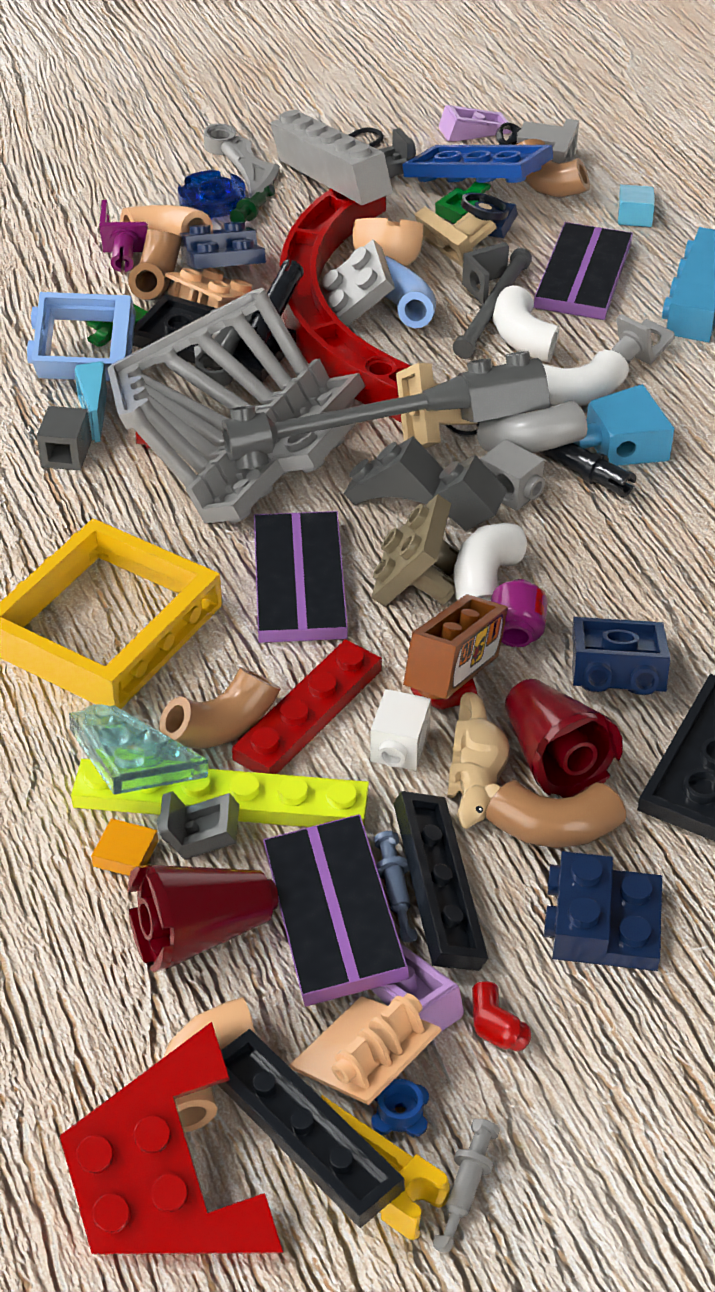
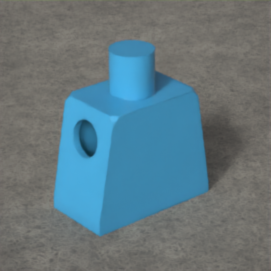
[574,384,675,466]

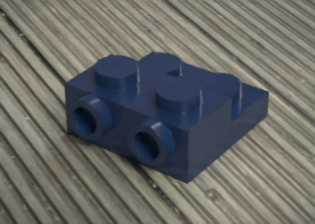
[180,222,266,269]
[572,617,670,695]
[544,851,662,971]

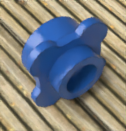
[371,1079,429,1137]

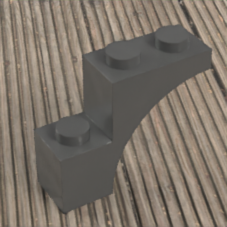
[344,436,507,531]

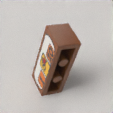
[403,594,508,699]

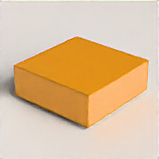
[91,818,159,876]

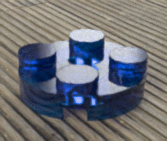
[178,170,246,220]

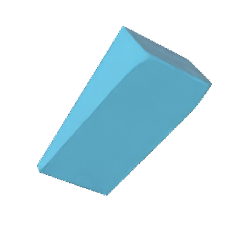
[618,184,655,227]
[74,361,107,443]

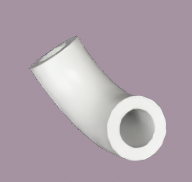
[493,286,559,362]
[543,350,629,406]
[454,523,527,601]

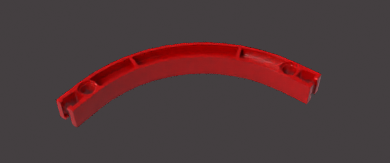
[280,189,411,423]

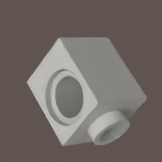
[480,439,545,511]

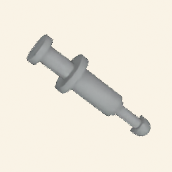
[433,1118,500,1253]

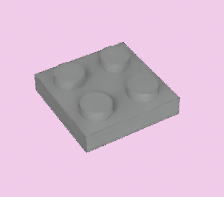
[319,239,395,326]

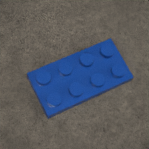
[402,145,553,183]

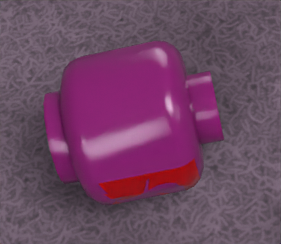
[491,579,548,648]

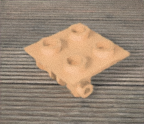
[165,268,253,308]
[289,993,441,1105]

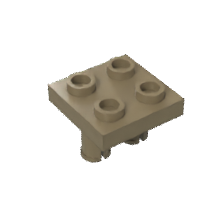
[371,494,459,607]

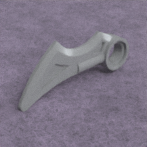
[204,123,280,197]

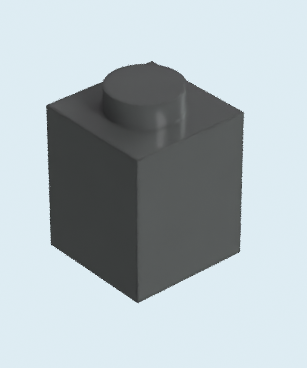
[37,406,92,471]

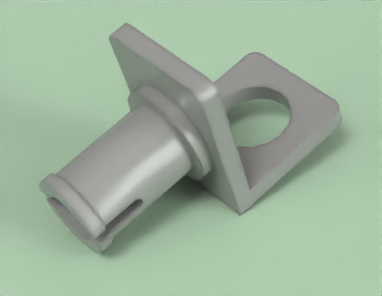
[611,314,675,365]

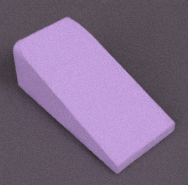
[439,105,512,141]
[371,943,464,1032]

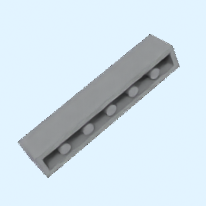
[270,110,393,205]

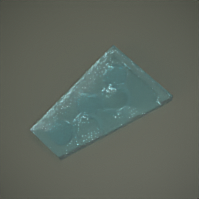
[69,704,208,795]

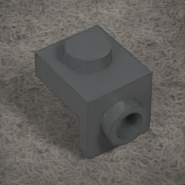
[378,128,416,179]
[157,791,239,860]

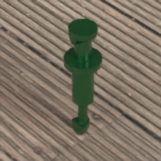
[229,184,275,222]

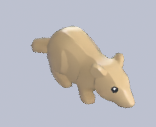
[447,692,510,829]

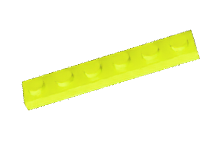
[71,758,369,827]

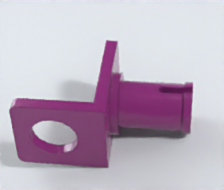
[99,200,148,272]

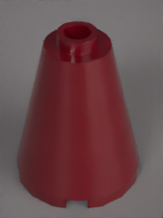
[505,679,623,798]
[128,865,279,972]

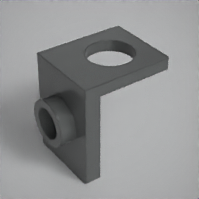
[462,242,509,305]

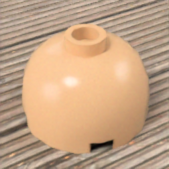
[353,218,424,267]

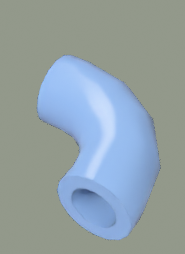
[385,256,436,329]

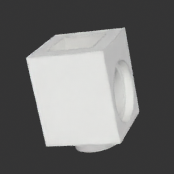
[370,689,431,771]

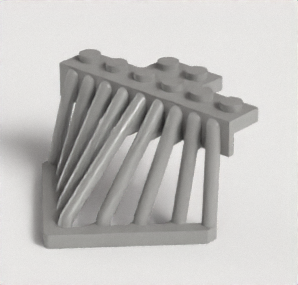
[107,288,365,523]

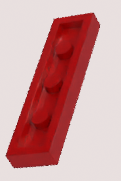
[232,639,382,774]

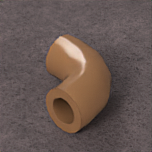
[517,139,590,198]
[128,229,182,300]
[159,667,281,750]
[486,780,627,849]

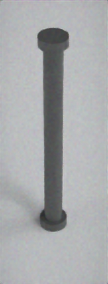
[453,248,532,359]

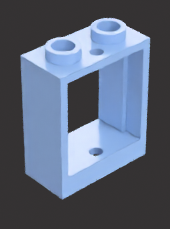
[27,292,136,381]

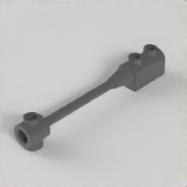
[222,351,551,469]

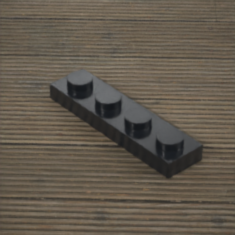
[393,791,489,971]
[218,1029,405,1228]

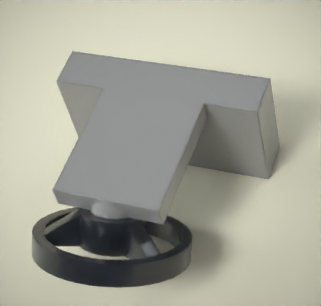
[496,119,579,163]

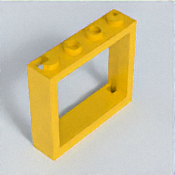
[0,518,222,714]

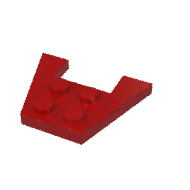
[59,1022,284,1255]

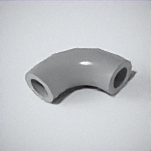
[477,401,588,453]

